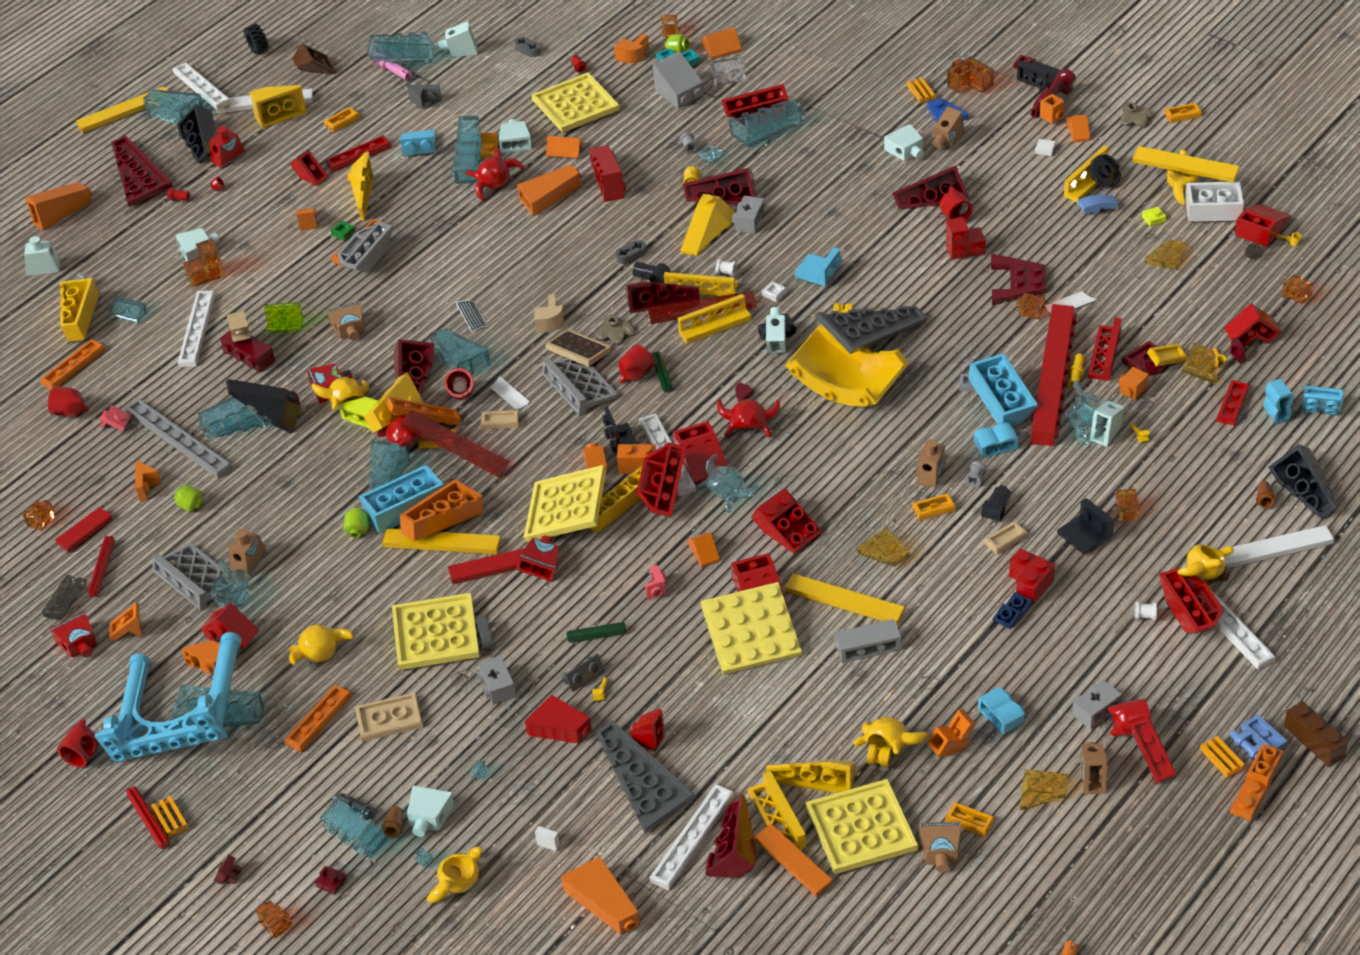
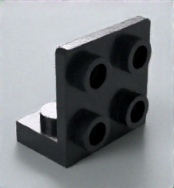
[1017,61,1060,89]
[602,407,638,455]
[1057,498,1114,554]

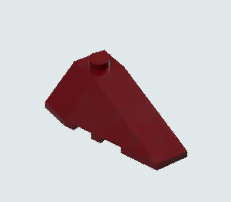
[892,165,969,209]
[683,168,756,205]
[625,282,700,314]
[394,339,434,395]
[705,794,756,878]

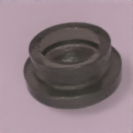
[1245,243,1263,260]

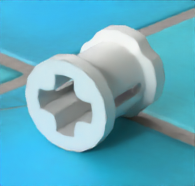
[715,259,737,277]
[1134,601,1157,621]

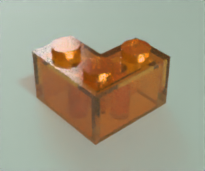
[947,56,994,93]
[183,238,225,288]

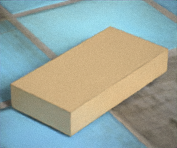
[481,410,520,429]
[984,521,1028,555]

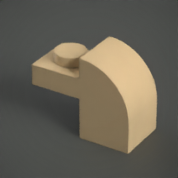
[534,294,564,333]
[226,311,251,343]

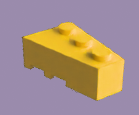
[364,372,424,433]

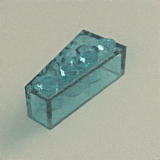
[728,99,804,148]

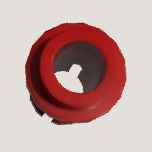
[571,55,587,73]
[167,187,190,201]

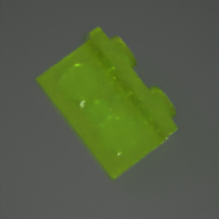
[264,302,304,332]

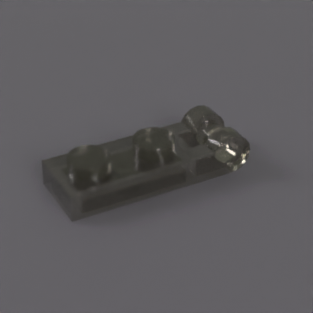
[42,575,87,621]

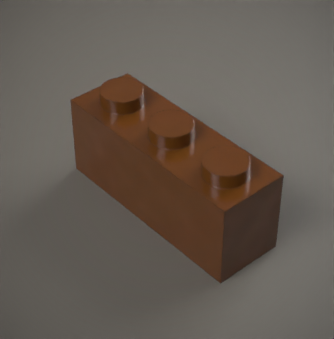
[1284,700,1348,767]

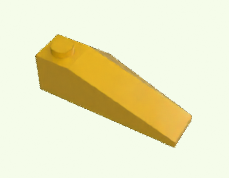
[347,152,374,221]
[681,194,736,256]
[766,759,856,793]

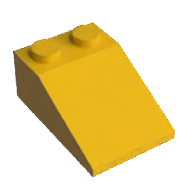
[249,85,307,128]

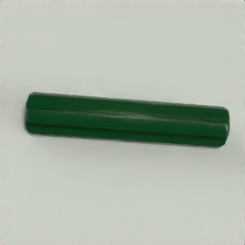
[652,351,673,392]
[566,622,626,643]

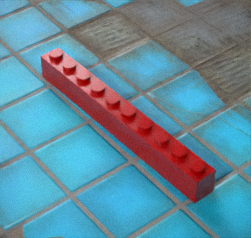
[1031,304,1077,446]

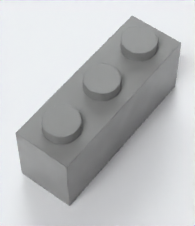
[835,619,901,663]

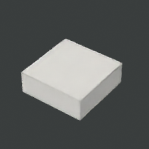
[1035,139,1055,156]
[762,281,787,302]
[535,826,560,851]

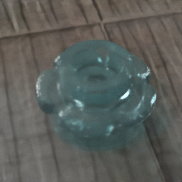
[470,760,488,780]
[414,847,434,867]

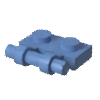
[1230,714,1288,760]

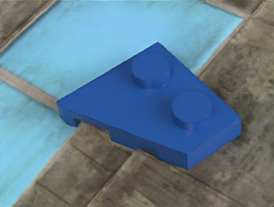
[927,98,969,123]

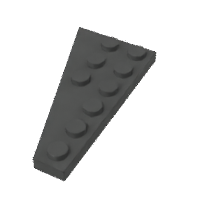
[815,306,928,354]
[596,720,694,834]

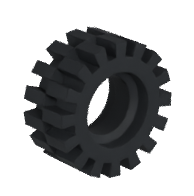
[243,23,269,54]

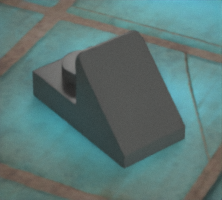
[407,85,442,109]

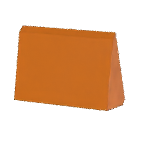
[701,27,742,59]

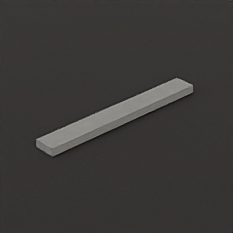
[125,398,232,478]

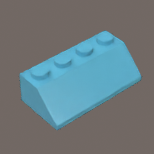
[968,353,1038,427]
[358,465,444,534]

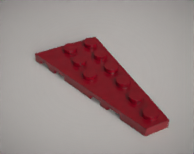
[111,135,173,207]

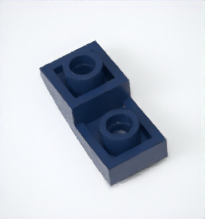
[992,591,1033,629]

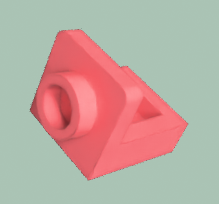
[100,405,131,431]
[645,565,667,600]

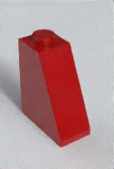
[525,695,592,744]

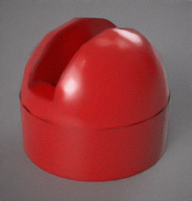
[210,176,225,191]

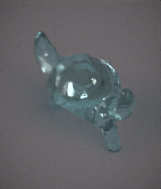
[1065,381,1100,445]
[696,454,759,513]
[211,560,251,608]

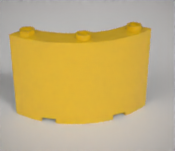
[785,324,909,407]

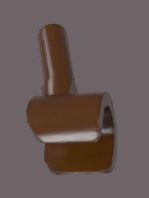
[1205,566,1231,585]

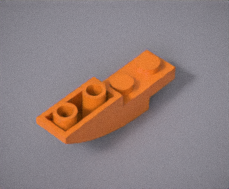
[1230,743,1284,821]

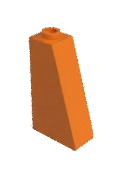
[517,164,581,216]
[26,182,92,231]
[561,856,640,935]

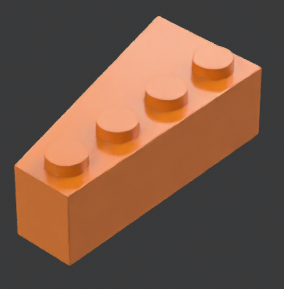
[400,479,483,541]

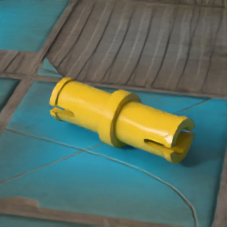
[1068,354,1085,389]

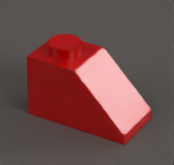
[290,149,329,186]
[631,709,665,752]

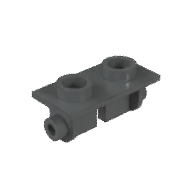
[561,653,605,692]
[332,793,378,827]

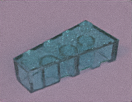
[367,31,435,64]
[452,116,482,184]
[169,685,265,727]

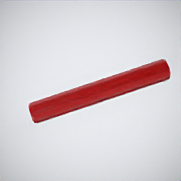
[87,536,115,597]
[126,786,170,849]

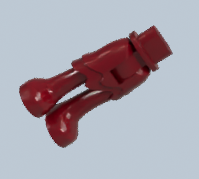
[1030,69,1076,118]

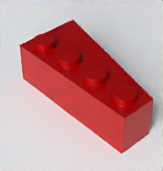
[589,145,626,202]

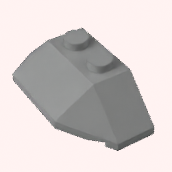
[337,222,393,273]

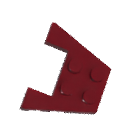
[991,254,1046,305]

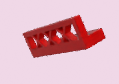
[1088,317,1122,381]

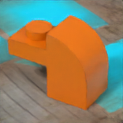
[614,34,649,63]
[926,710,976,757]

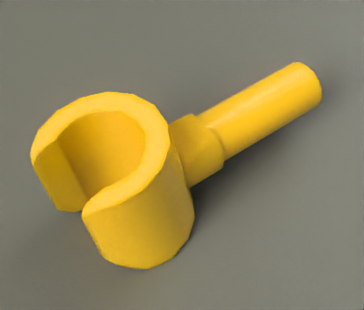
[1276,232,1302,246]
[1213,348,1227,367]
[1130,423,1150,442]
[592,677,608,701]

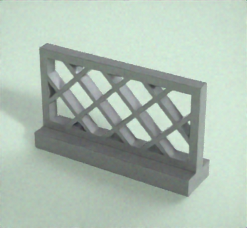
[542,358,618,415]
[152,542,238,610]

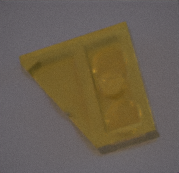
[1145,239,1188,270]
[1182,343,1218,384]
[856,528,910,567]
[1020,769,1068,810]

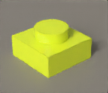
[1142,207,1166,227]

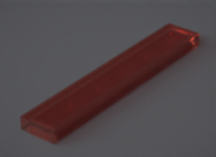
[648,291,756,324]
[401,410,510,478]

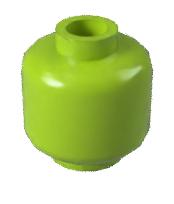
[665,34,690,53]
[174,484,204,512]
[343,508,369,538]

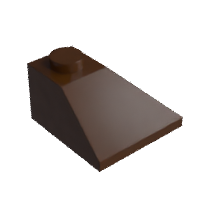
[292,43,336,74]

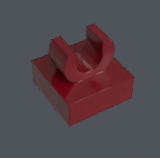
[213,854,242,884]
[315,866,346,895]

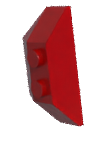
[721,84,789,129]
[636,442,687,518]
[1159,568,1224,633]

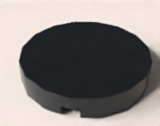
[1089,154,1121,188]

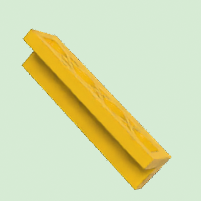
[1064,146,1108,202]
[664,272,738,297]
[678,294,751,344]
[747,771,806,850]

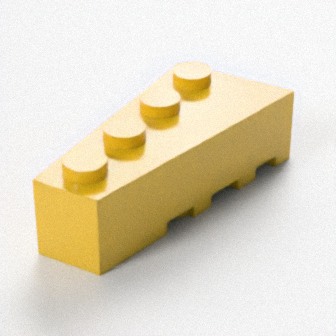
[60,278,100,342]

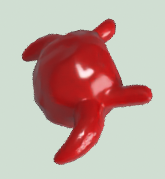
[466,148,525,201]
[717,399,780,437]
[376,415,432,451]

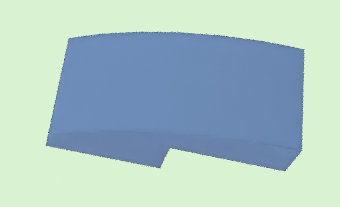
[1077,195,1119,214]

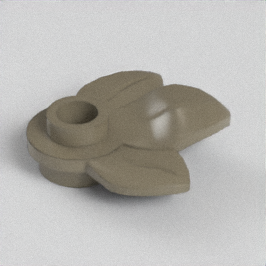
[1121,102,1153,128]
[598,315,634,345]

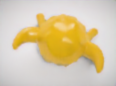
[1166,149,1200,205]
[312,377,369,411]
[1178,544,1234,580]
[289,624,354,665]
[853,717,928,755]
[427,847,482,903]

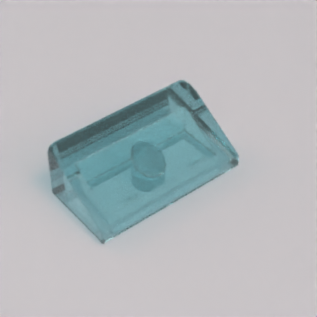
[108,296,148,324]

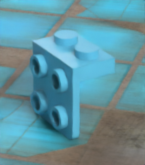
[400,130,436,156]
[794,247,842,286]
[1302,385,1344,415]

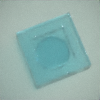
[698,144,722,164]

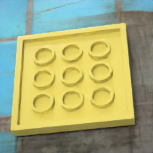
[531,73,620,133]
[524,465,607,542]
[700,582,802,675]
[392,593,480,670]
[805,779,918,875]

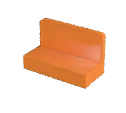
[546,136,583,158]

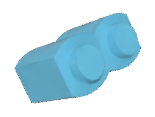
[1263,379,1294,424]
[974,422,1018,458]
[978,687,1025,735]

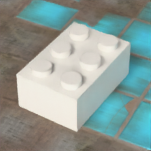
[1185,182,1244,222]

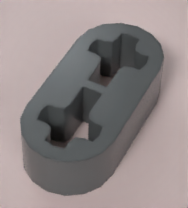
[515,37,541,57]
[616,240,646,264]
[476,616,493,650]

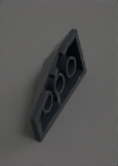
[177,104,214,164]
[226,379,301,434]
[1269,444,1338,519]

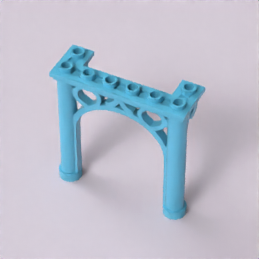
[95,632,241,762]

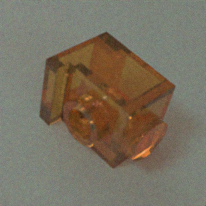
[661,14,678,38]
[1282,274,1313,304]
[1016,293,1045,320]
[1115,489,1140,521]
[22,500,55,531]
[256,900,293,939]

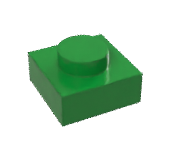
[330,221,355,241]

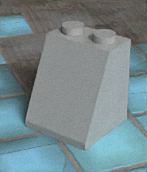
[653,51,704,108]

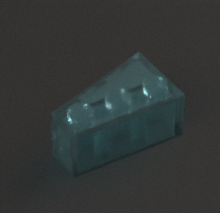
[143,89,204,124]
[430,328,491,375]
[198,396,267,439]
[369,439,410,490]
[319,798,388,859]

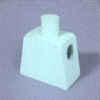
[438,21,477,57]
[499,119,532,153]
[884,124,924,161]
[175,228,220,266]
[24,236,60,276]
[766,307,786,353]
[1090,401,1125,447]
[407,786,454,837]

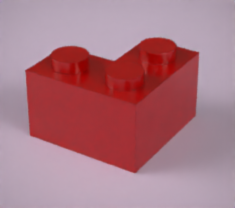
[946,217,986,260]
[1224,303,1282,348]
[1009,548,1055,605]
[200,603,259,651]

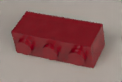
[220,331,275,373]

